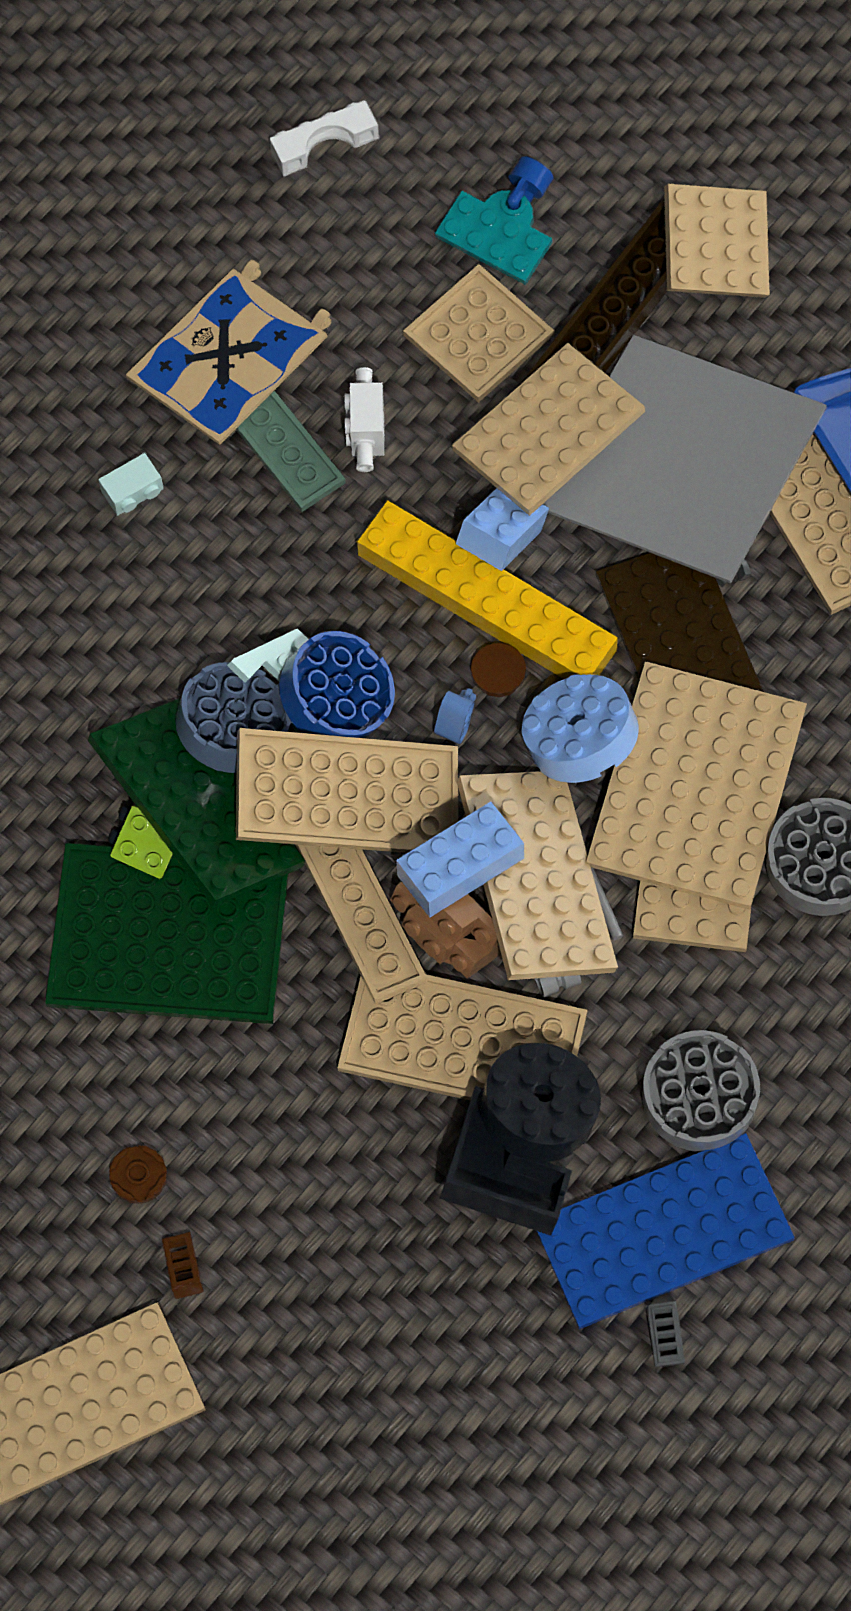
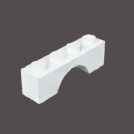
[270,100,379,177]

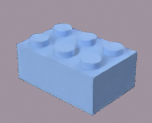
[456,488,549,571]

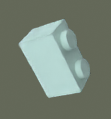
[98,453,164,516]

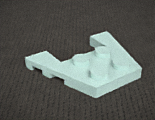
[227,629,309,733]

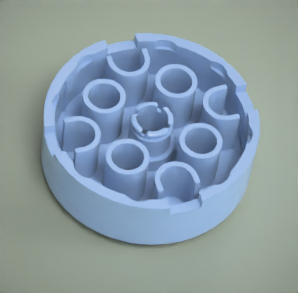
[522,675,639,783]

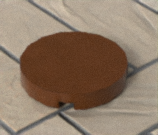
[471,643,526,697]
[109,1146,167,1204]

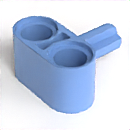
[434,688,476,744]

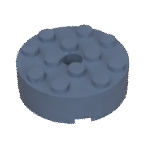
[176,662,291,773]

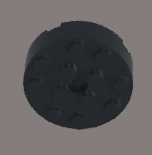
[479,1043,601,1162]

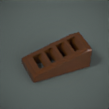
[162,1232,204,1299]

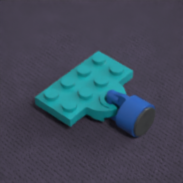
[435,156,554,285]

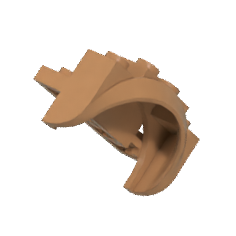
[390,882,501,979]

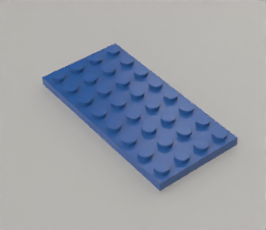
[536,1133,795,1329]

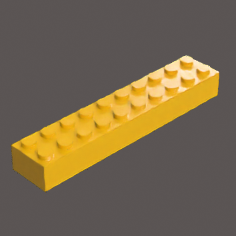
[357,501,618,679]

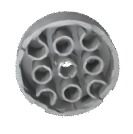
[766,798,851,916]
[642,1030,760,1152]

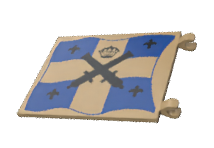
[126,260,331,445]

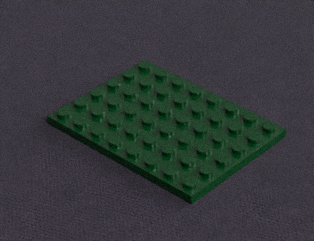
[45,843,289,1024]

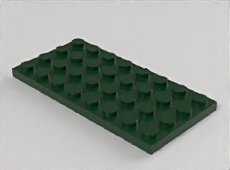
[87,698,305,907]

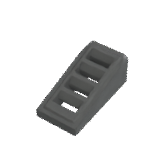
[646,1301,685,1368]

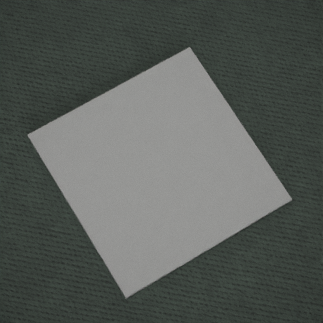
[543,335,827,583]

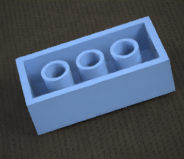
[396,802,524,918]

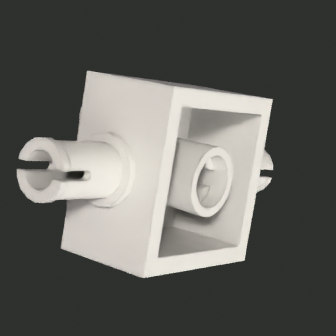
[345,367,384,472]

